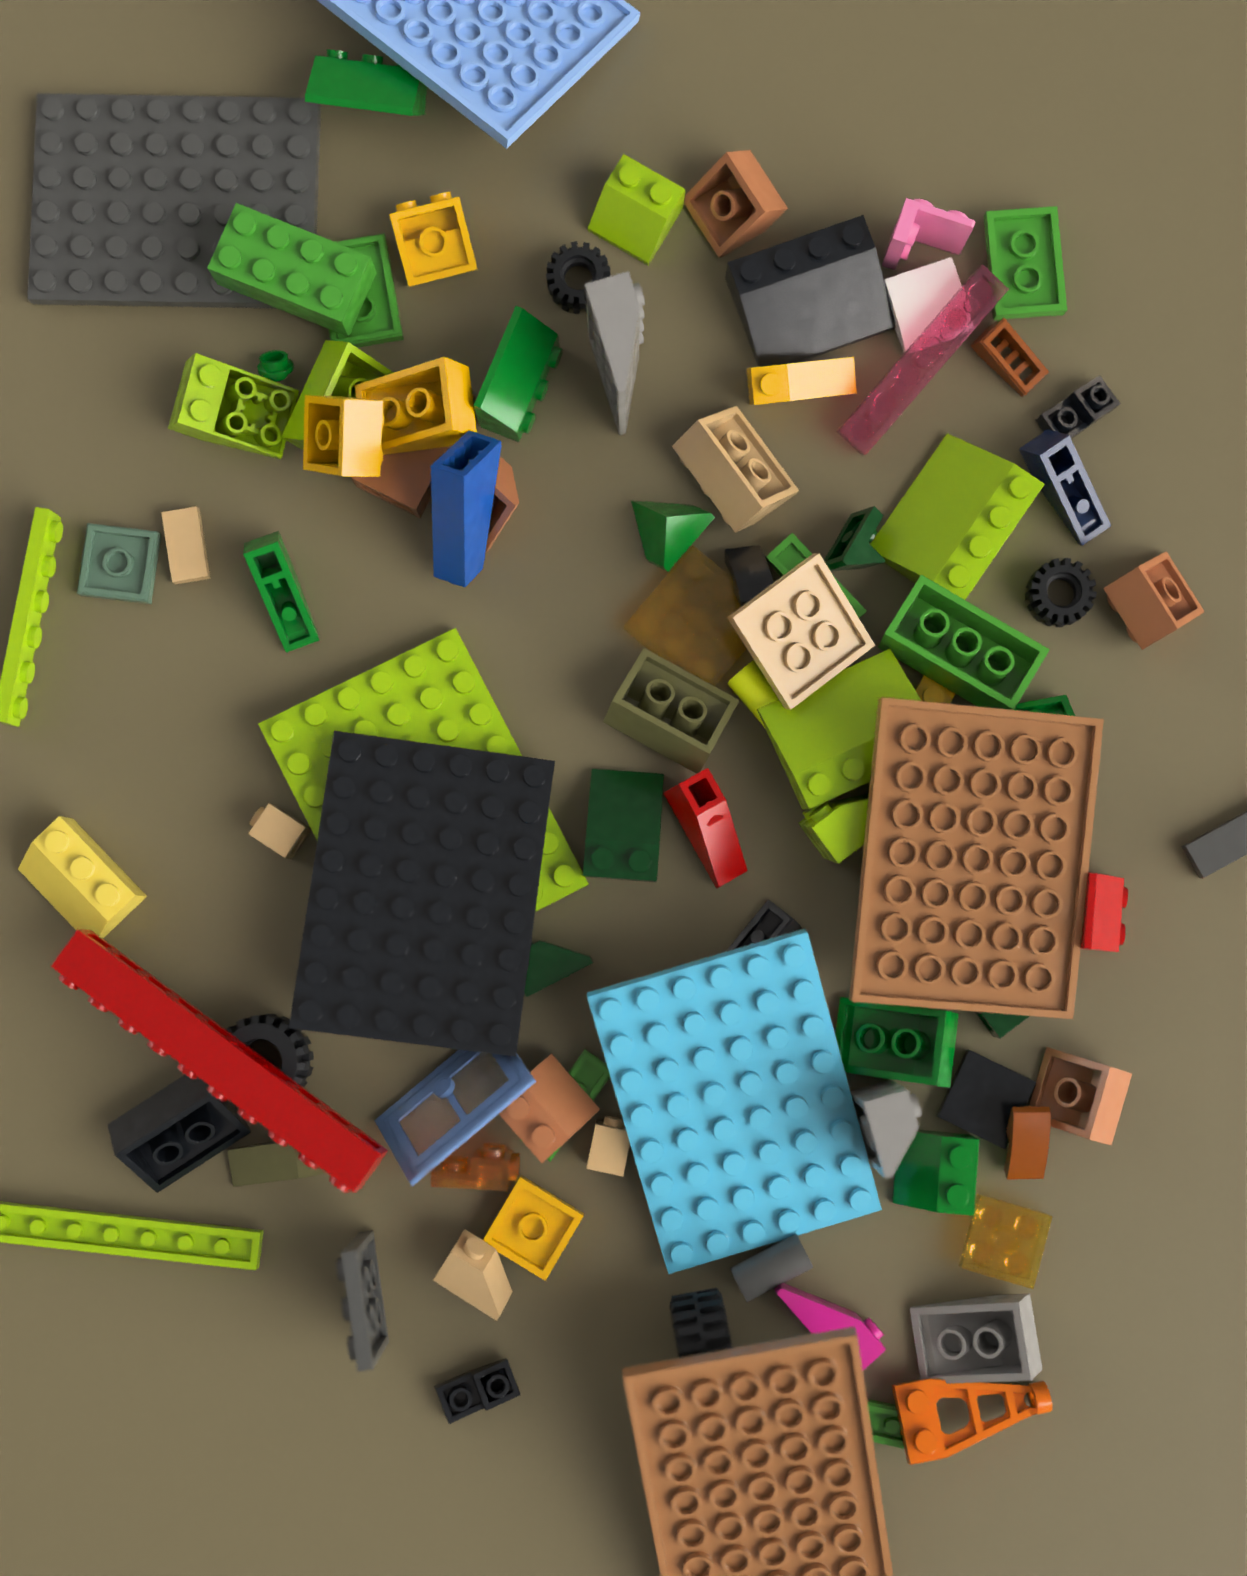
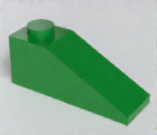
[243,531,320,653]

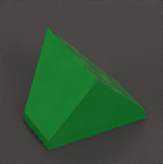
[631,500,715,572]

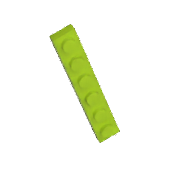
[0,507,63,727]

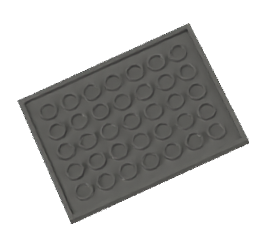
[27,93,321,308]

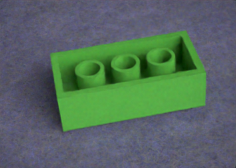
[207,203,377,337]
[878,575,1050,710]

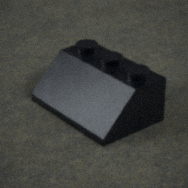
[107,1075,251,1193]

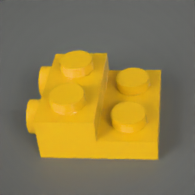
[389,191,478,287]

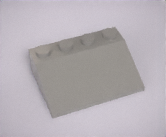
[585,271,645,435]

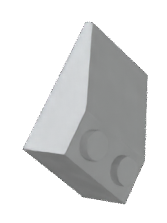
[910,1293,1043,1384]

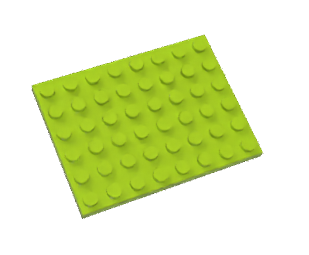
[258,628,589,913]

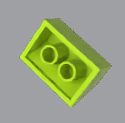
[282,340,394,450]

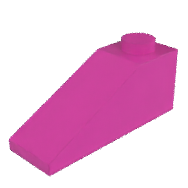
[774,1283,886,1370]

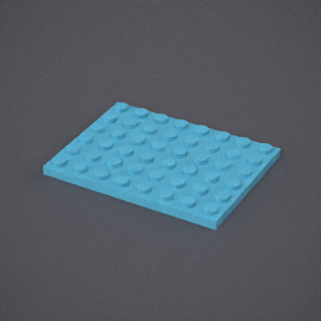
[586,929,882,1274]

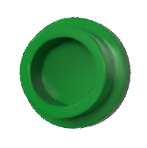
[257,350,294,382]

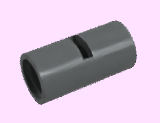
[730,1234,814,1302]

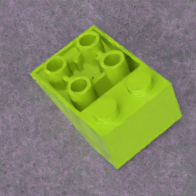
[168,353,299,459]

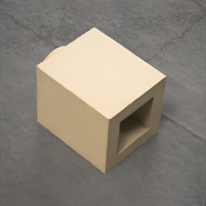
[248,803,311,859]
[586,1116,630,1176]

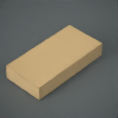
[161,506,211,585]

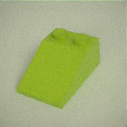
[798,794,869,864]

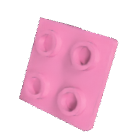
[882,198,975,270]

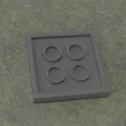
[336,1230,389,1372]

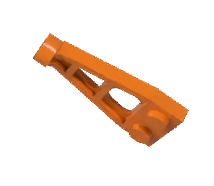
[892,1378,1052,1465]

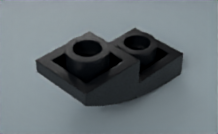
[1035,375,1120,439]
[724,545,774,607]
[434,1358,521,1424]

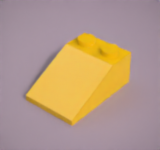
[355,357,477,455]

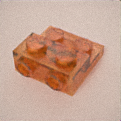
[431,1143,520,1191]

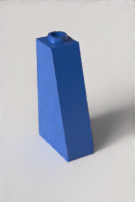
[431,430,501,588]

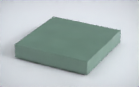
[77,523,162,604]

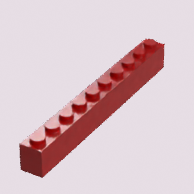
[50,929,389,1193]

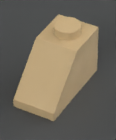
[433,1229,512,1321]

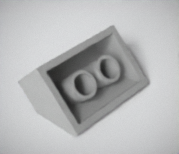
[850,1079,922,1178]

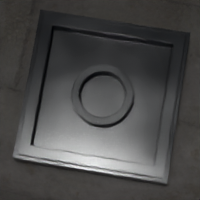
[936,1049,1036,1149]

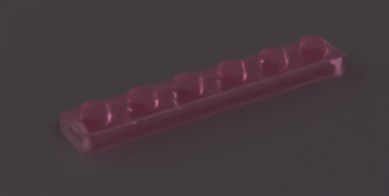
[837,265,1009,456]

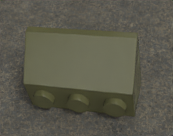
[603,648,740,774]

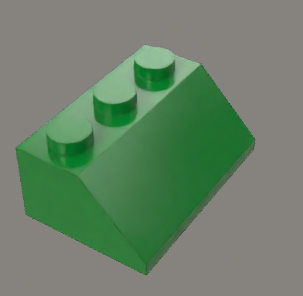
[305,49,427,116]
[473,306,563,442]

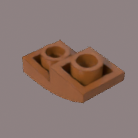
[1004,1106,1051,1180]

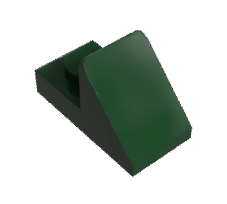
[824,506,885,571]

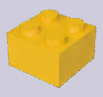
[303,395,384,477]

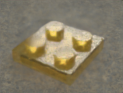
[959,1193,1053,1289]

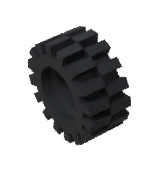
[546,241,611,314]
[1025,558,1097,627]

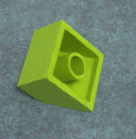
[588,154,685,265]

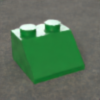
[892,1130,980,1216]

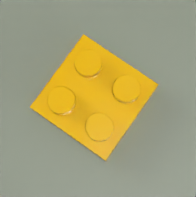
[483,1175,584,1281]

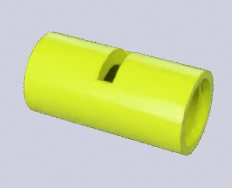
[727,660,778,728]

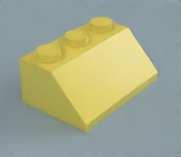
[18,816,147,938]

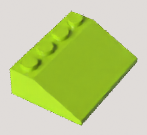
[870,433,1045,600]
[757,649,921,810]

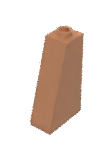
[352,389,476,518]

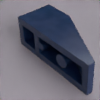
[1019,429,1111,546]

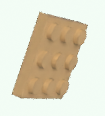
[727,553,875,710]

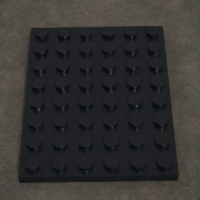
[289,731,555,1057]

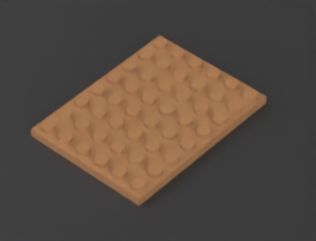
[849,697,1104,1019]
[622,1326,893,1576]

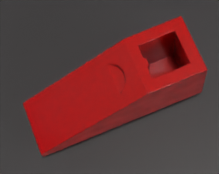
[663,768,748,889]

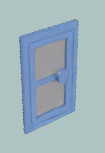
[374,1050,536,1186]

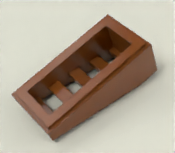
[970,318,1049,397]

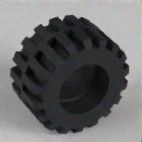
[226,1014,314,1101]
[670,1287,732,1358]

